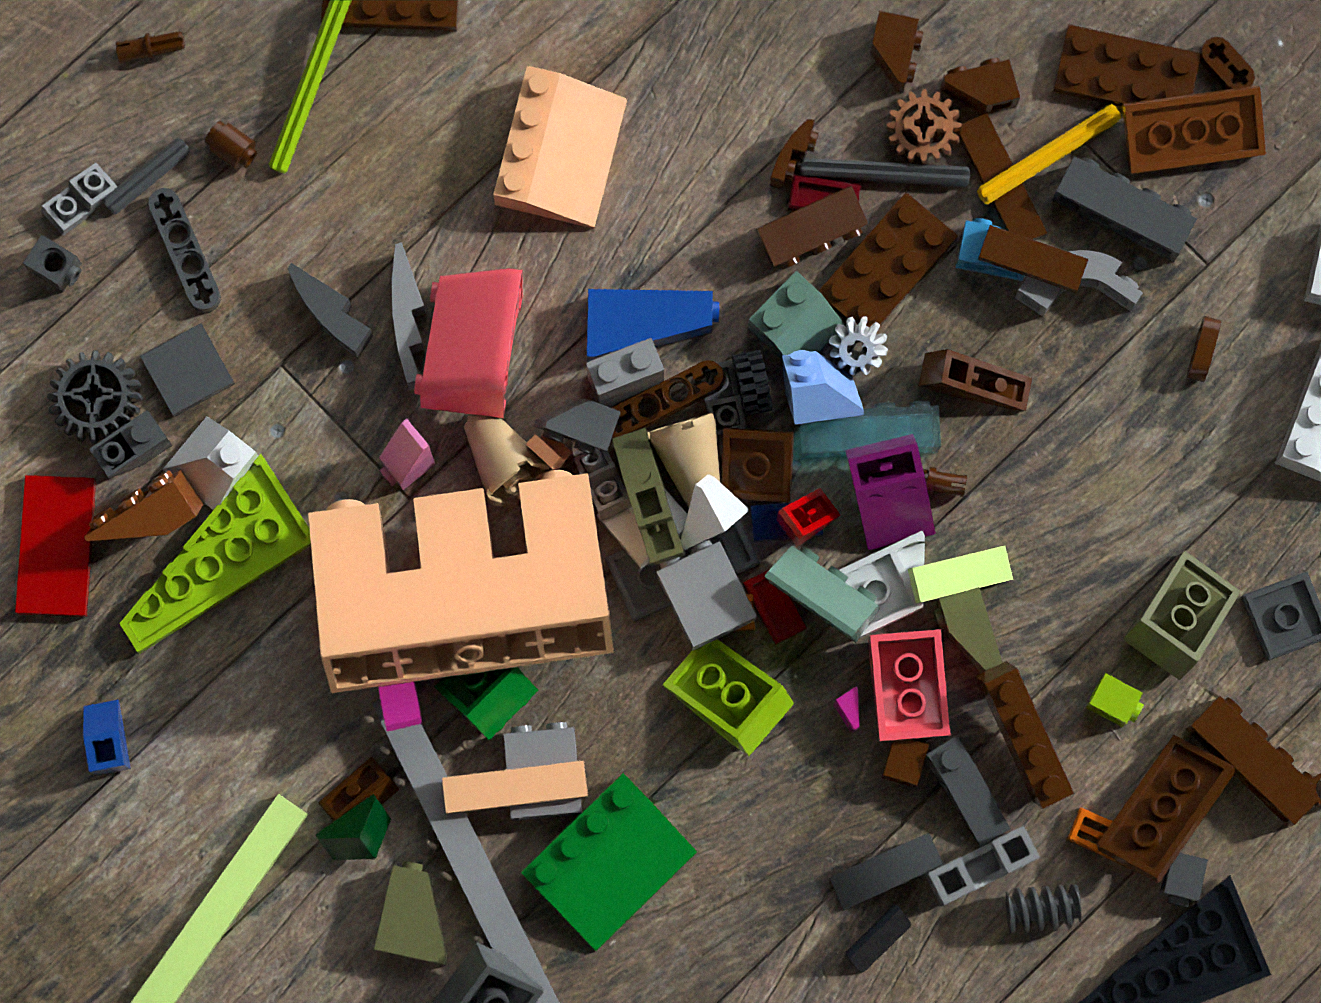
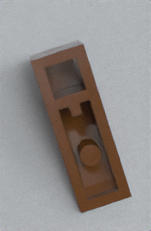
[918,349,1032,411]

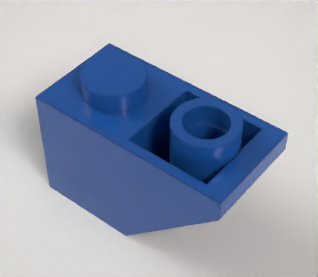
[83,700,131,776]

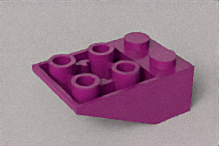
[845,434,936,550]

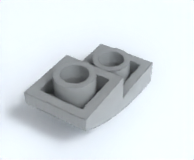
[41,163,118,236]
[573,450,632,520]

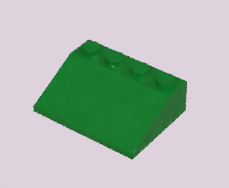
[521,773,697,951]

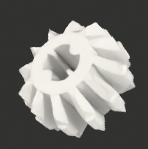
[829,316,888,375]

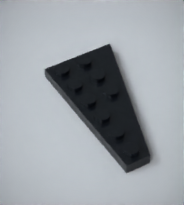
[1079,875,1272,1003]

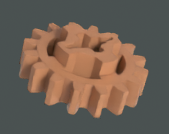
[887,89,961,164]

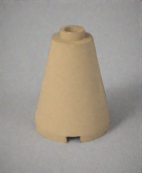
[647,412,720,507]
[464,414,550,506]

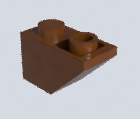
[870,11,923,93]
[941,58,1020,114]

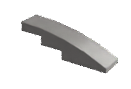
[392,242,426,390]

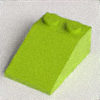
[663,639,794,756]

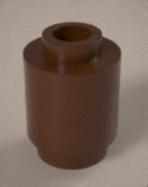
[205,121,257,170]

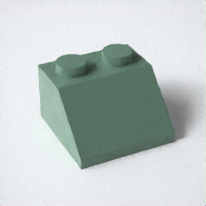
[748,271,845,360]

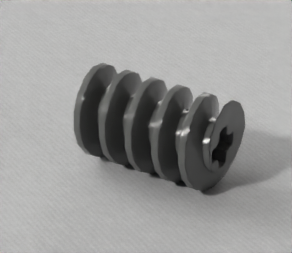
[1006,884,1082,933]

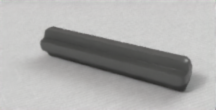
[103,138,190,214]

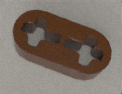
[1200,37,1255,90]
[1187,316,1221,382]

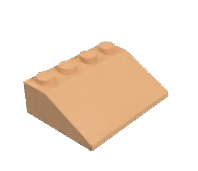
[493,66,627,229]

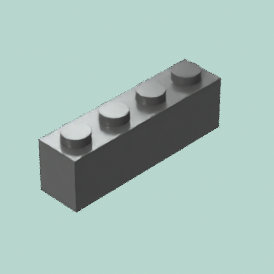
[1052,156,1197,262]

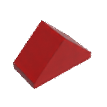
[776,488,841,547]

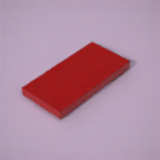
[15,475,96,617]

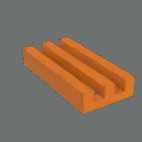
[1066,807,1131,869]

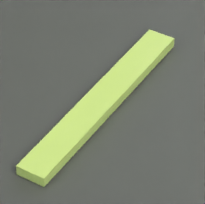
[131,794,308,1003]

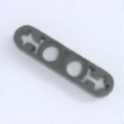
[148,188,221,313]

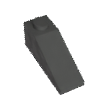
[925,736,1011,847]

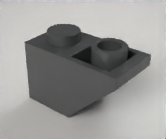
[534,399,620,455]
[89,410,173,478]

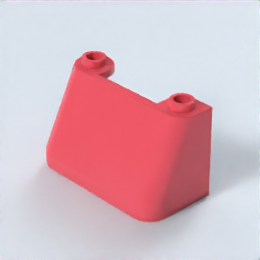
[414,268,523,419]

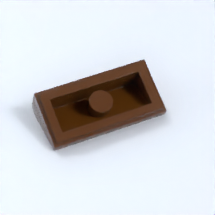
[318,756,399,821]

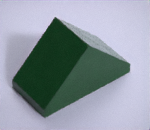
[315,794,391,860]

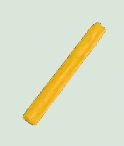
[977,105,1121,204]

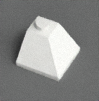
[163,416,258,510]

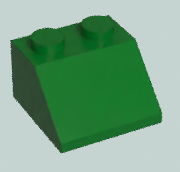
[434,667,539,740]

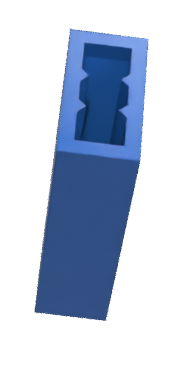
[587,289,719,362]

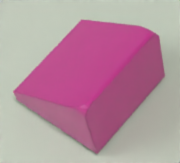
[833,687,859,733]

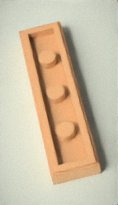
[442,760,588,814]

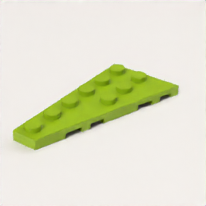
[119,453,311,654]

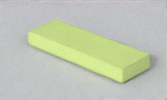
[908,546,1013,603]

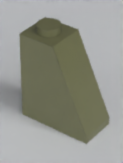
[374,861,447,966]

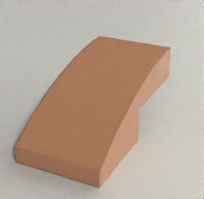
[526,434,574,470]

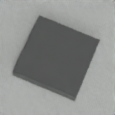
[140,323,235,417]
[1241,571,1321,661]

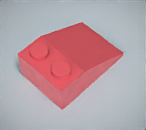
[868,629,950,741]

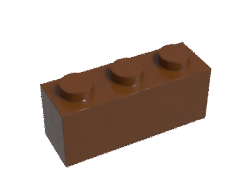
[755,186,868,270]

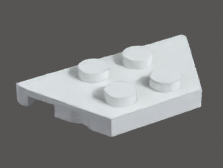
[840,531,925,638]

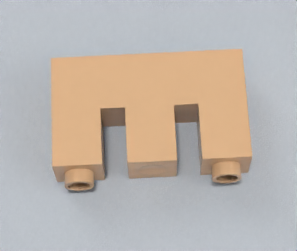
[308,470,614,693]

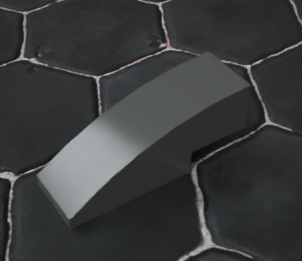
[287,263,373,359]
[829,833,943,910]

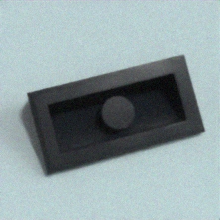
[844,905,911,973]

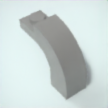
[1015,250,1143,316]

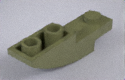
[612,428,685,566]

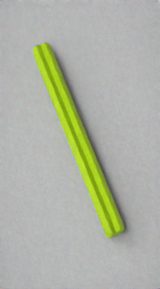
[269,0,351,173]

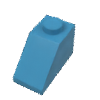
[955,218,1025,281]

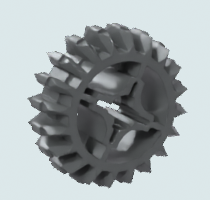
[47,350,143,444]

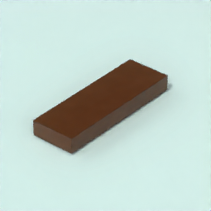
[978,225,1088,293]

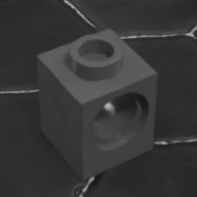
[23,235,82,292]
[1159,853,1208,907]

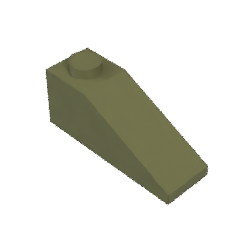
[933,587,1003,673]

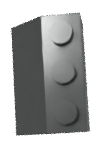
[432,942,544,1003]

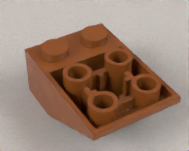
[84,469,204,541]

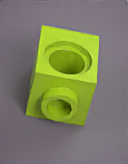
[1085,673,1144,727]

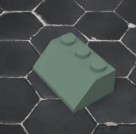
[764,546,880,643]

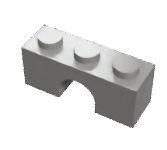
[925,826,1040,907]

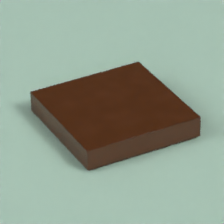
[721,428,794,503]

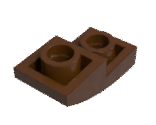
[770,118,819,190]

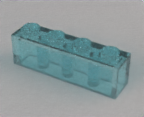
[798,401,941,459]

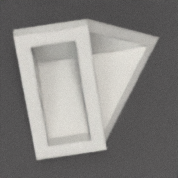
[680,475,749,550]

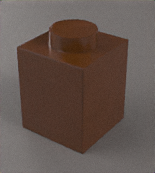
[881,738,929,788]

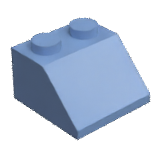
[782,350,864,425]

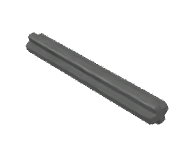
[800,158,970,187]

